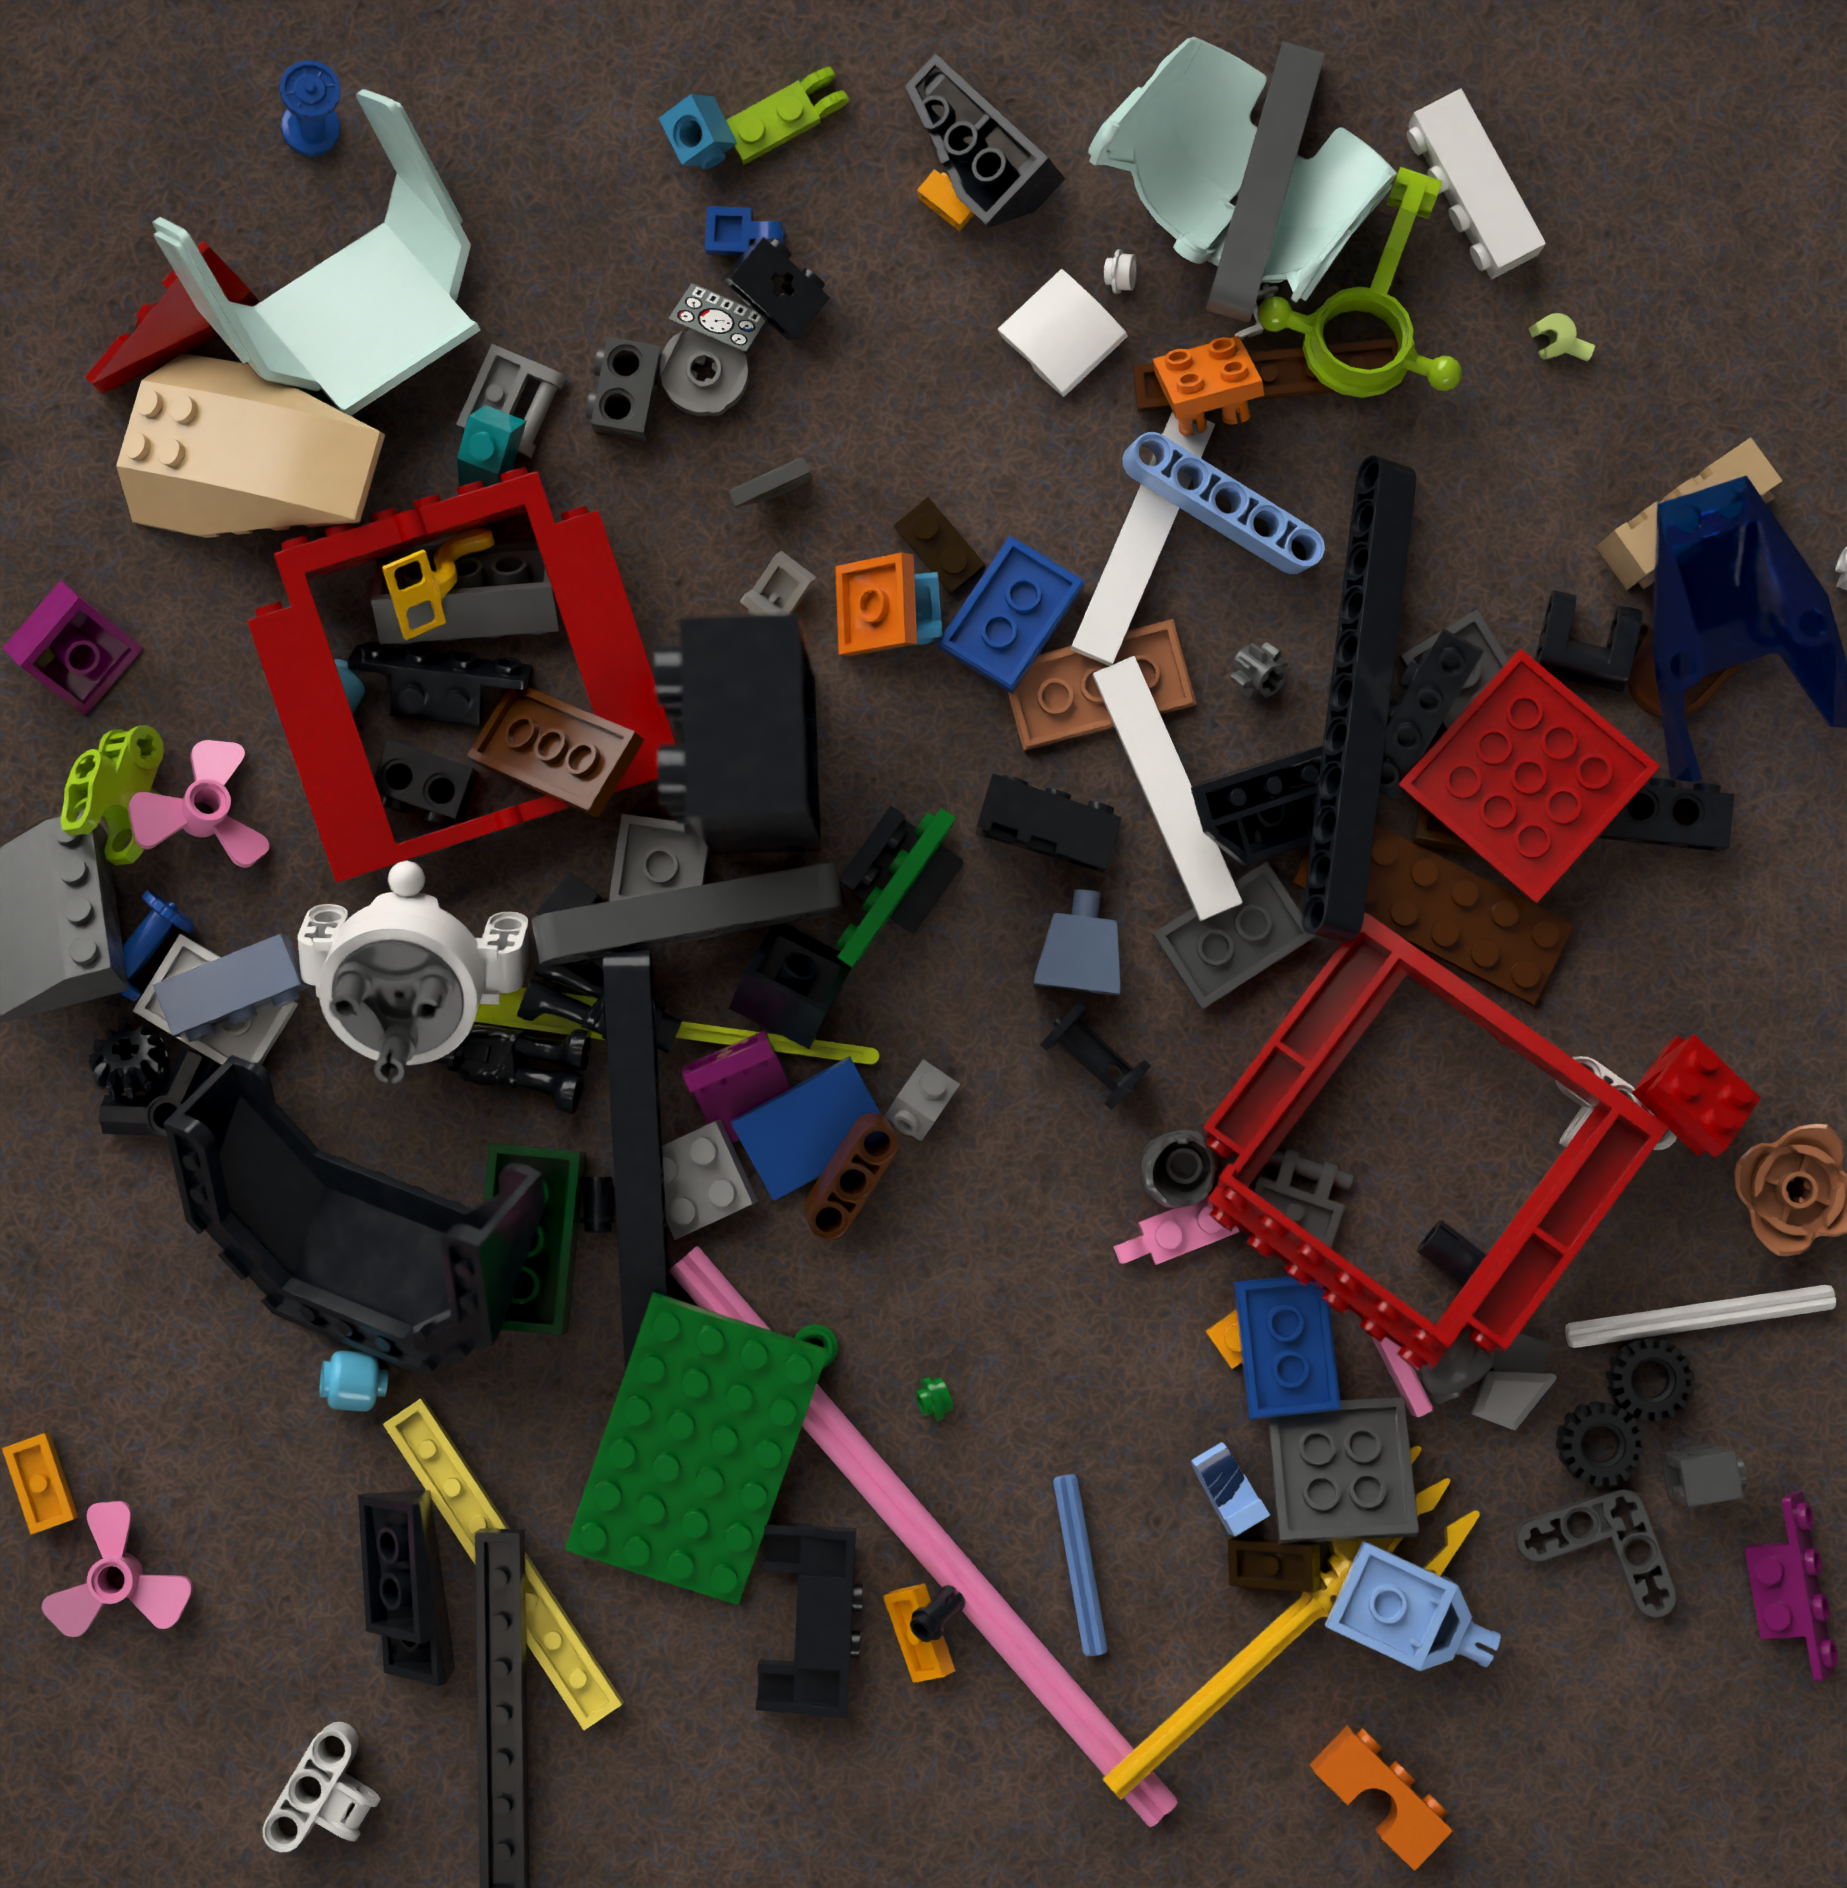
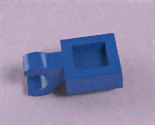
[705,206,785,256]

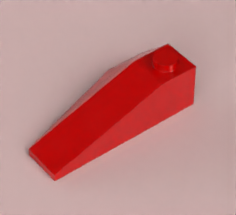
[85,240,260,394]

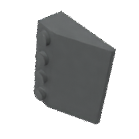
[0,810,129,1023]

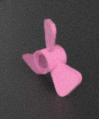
[128,740,269,868]
[42,1501,193,1637]

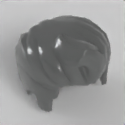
[1141,1129,1222,1208]
[1421,1327,1496,1404]

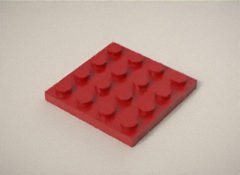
[1398,648,1660,905]

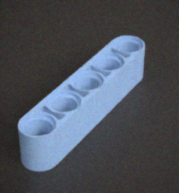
[1122,432,1325,574]

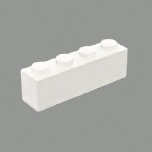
[1407,88,1546,280]

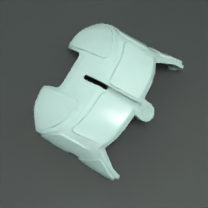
[1088,37,1397,302]

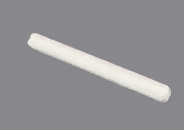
[1565,1285,1836,1348]

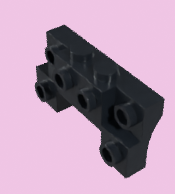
[756,1522,863,1718]

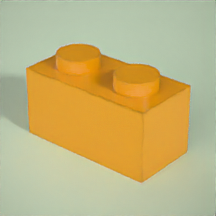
[917,169,974,232]

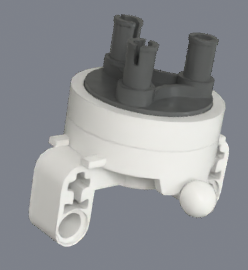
[298,861,530,1083]

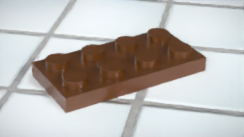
[466,687,644,818]

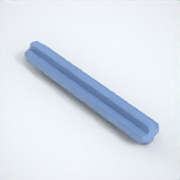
[1053,1474,1108,1656]

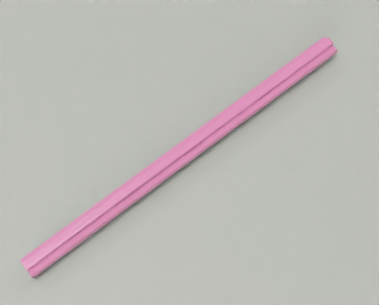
[669,1246,1178,1827]

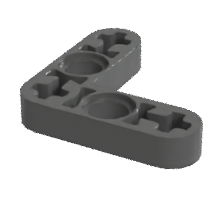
[1514,1487,1677,1618]

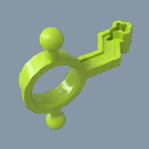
[1257,167,1462,398]

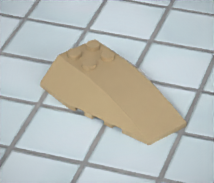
[116,353,385,538]

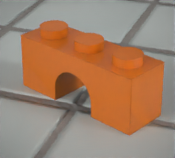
[1309,1725,1453,1871]

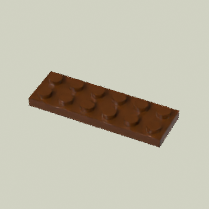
[1292,824,1575,1005]

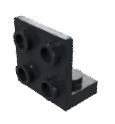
[839,806,963,934]

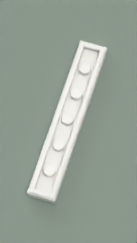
[1070,411,1215,666]
[1093,656,1243,922]

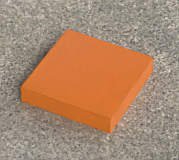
[835,552,917,656]

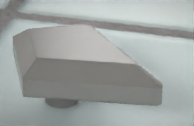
[1471,1371,1557,1430]

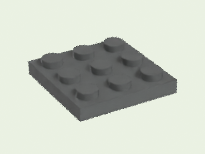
[1267,1397,1419,1544]

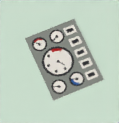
[668,283,765,352]

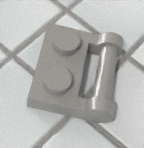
[456,344,567,459]

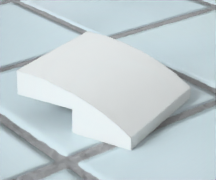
[998,269,1128,397]

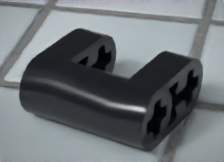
[1535,590,1643,692]

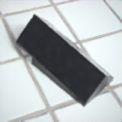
[358,1490,455,1686]

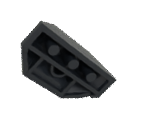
[1191,745,1323,866]

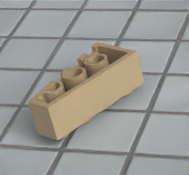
[1596,437,1782,590]

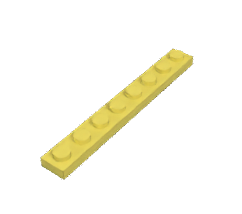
[383,1397,624,1730]

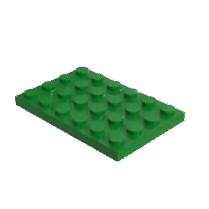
[564,1292,827,1605]

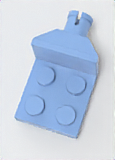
[1325,1540,1501,1671]

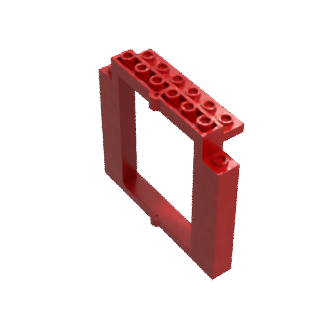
[247,467,676,883]
[1203,912,1669,1371]

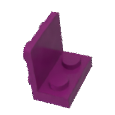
[683,1030,791,1143]

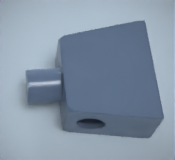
[1033,890,1121,996]

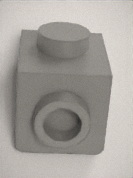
[740,551,817,615]
[885,1059,960,1141]

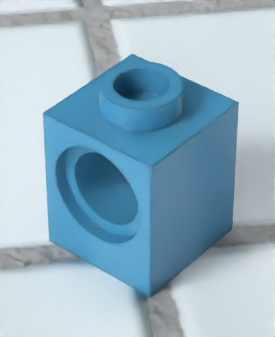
[658,94,737,169]

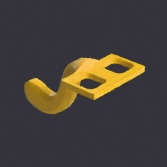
[382,528,495,640]

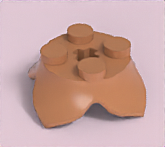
[1734,1124,1847,1256]

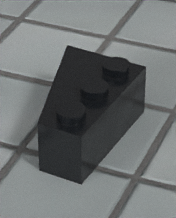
[976,773,1122,873]

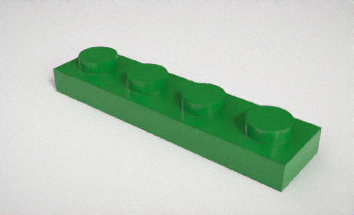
[835,808,956,969]

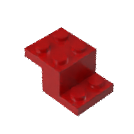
[1632,1034,1761,1158]

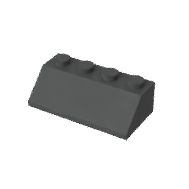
[371,538,560,645]

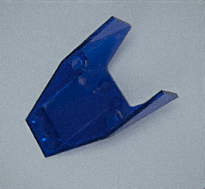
[1652,475,1847,782]

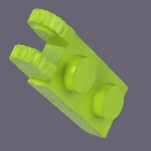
[726,66,849,165]

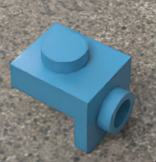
[914,572,943,645]

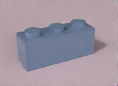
[153,933,309,1042]

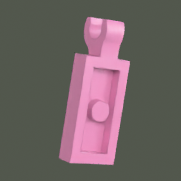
[1113,1194,1240,1265]

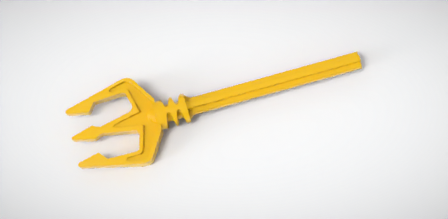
[1103,1446,1480,1800]

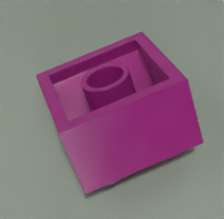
[2,580,144,716]

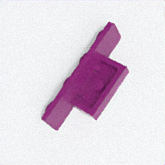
[1744,1491,1838,1682]

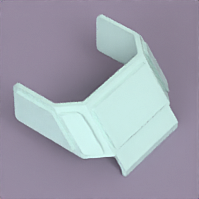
[152,89,481,416]

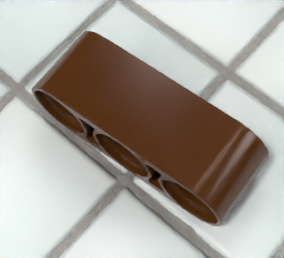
[804,1112,898,1241]

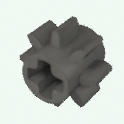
[1230,642,1288,699]

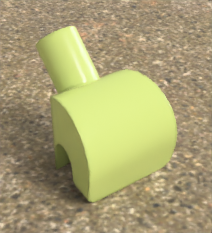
[1528,313,1595,362]

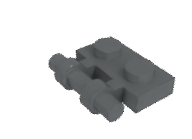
[1252,1148,1353,1248]

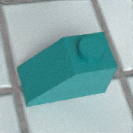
[457,405,527,487]

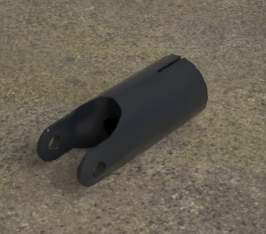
[1417,1220,1487,1287]

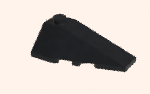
[905,53,1065,228]

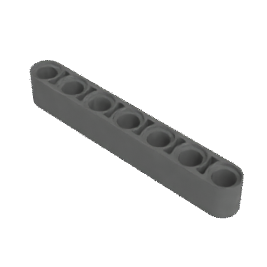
[1206,41,1325,323]
[531,863,846,966]

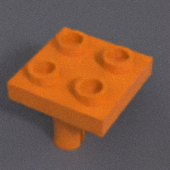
[1153,336,1264,436]

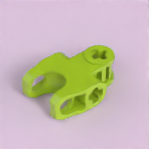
[60,725,164,866]

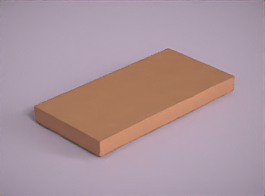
[1007,619,1197,752]

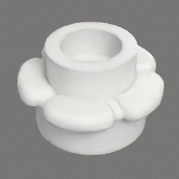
[1104,249,1137,294]

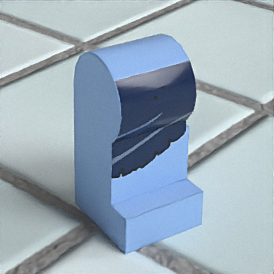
[1190,1442,1270,1536]

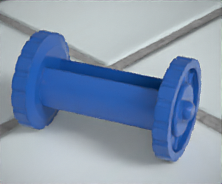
[280,60,341,157]
[120,889,196,1001]

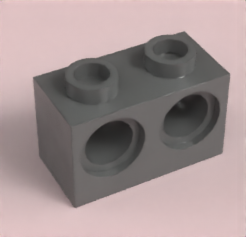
[586,336,662,442]
[1660,1443,1747,1507]

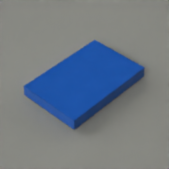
[937,535,1085,694]
[730,1056,885,1201]
[1233,1276,1341,1420]

